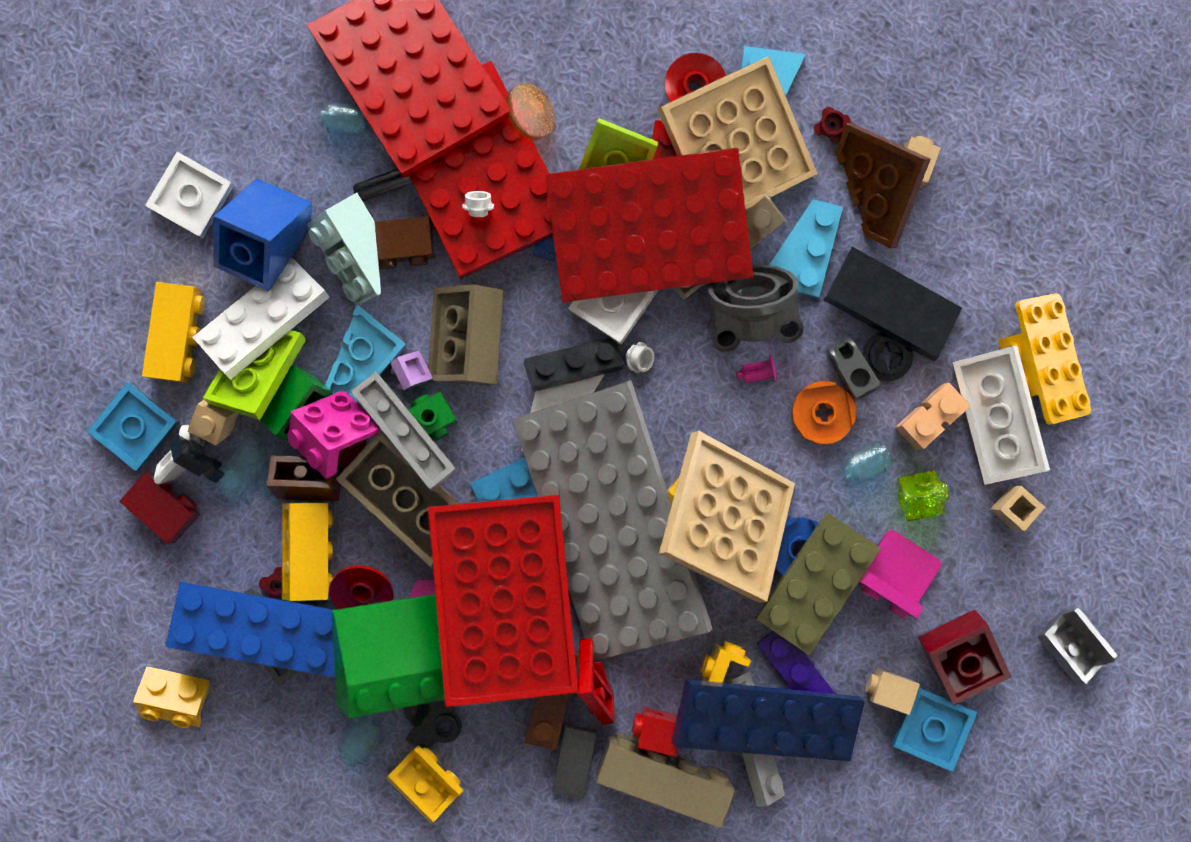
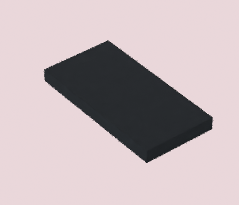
[823,247,962,362]

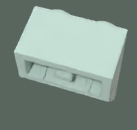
[306,193,381,305]

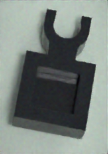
[170,435,224,483]

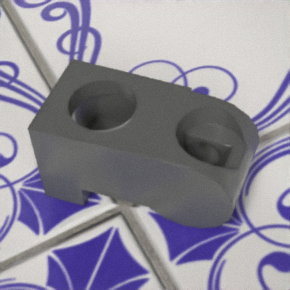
[826,338,881,402]

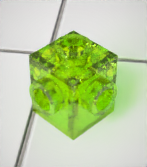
[897,470,949,522]

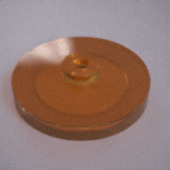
[506,83,555,139]

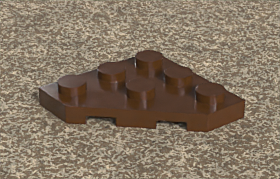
[836,123,931,249]

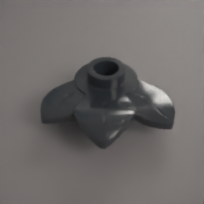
[403,700,462,748]

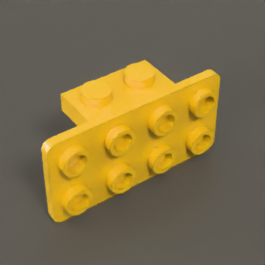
[998,293,1091,425]

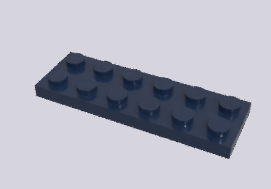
[672,679,865,761]

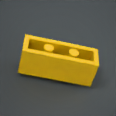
[142,282,205,384]
[282,503,333,601]

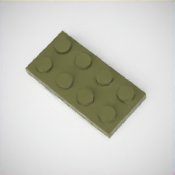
[755,512,881,655]

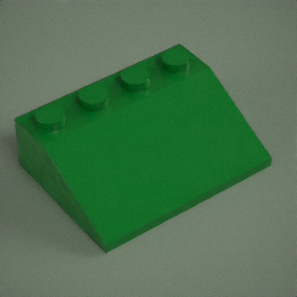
[331,594,445,718]

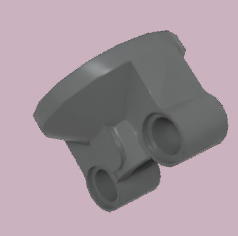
[708,264,804,352]

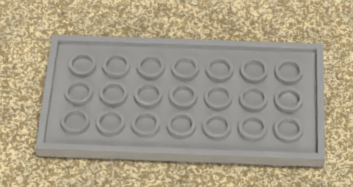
[513,380,712,661]

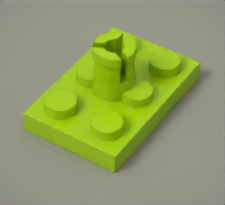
[578,118,658,170]
[203,330,306,420]

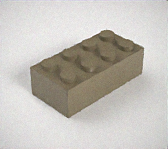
[336,432,462,567]
[596,733,735,829]

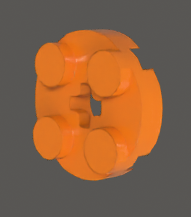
[791,381,856,445]

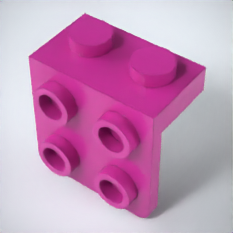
[287,391,380,479]
[859,530,941,619]

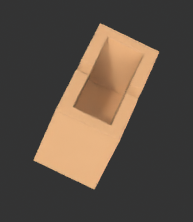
[895,382,971,450]

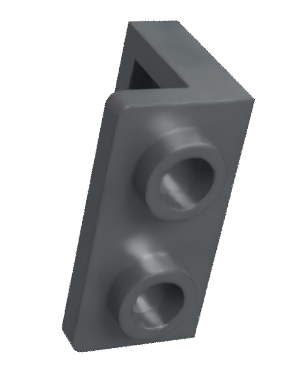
[1037,607,1118,687]

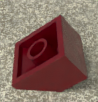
[917,609,1011,705]

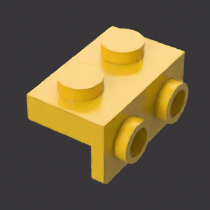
[699,641,751,683]
[133,667,210,728]
[386,745,464,823]

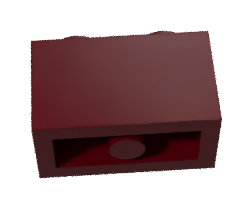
[119,472,200,544]

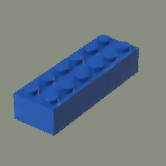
[165,582,335,678]

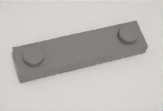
[351,372,457,492]
[722,671,785,807]

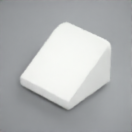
[154,450,186,484]

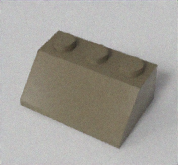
[428,284,503,385]

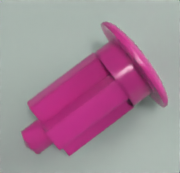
[736,354,777,383]

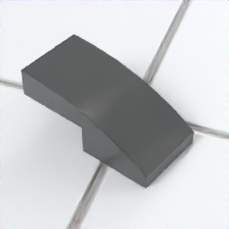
[552,724,597,799]

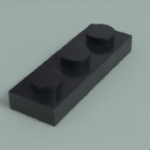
[523,338,624,392]

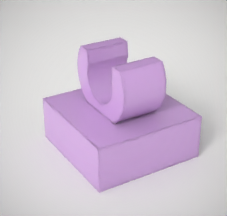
[390,350,433,390]

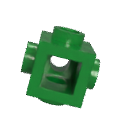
[408,392,458,442]

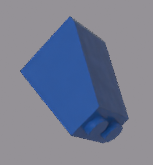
[213,179,312,291]

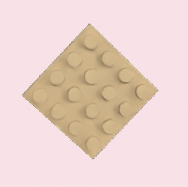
[657,56,817,209]
[659,431,795,603]

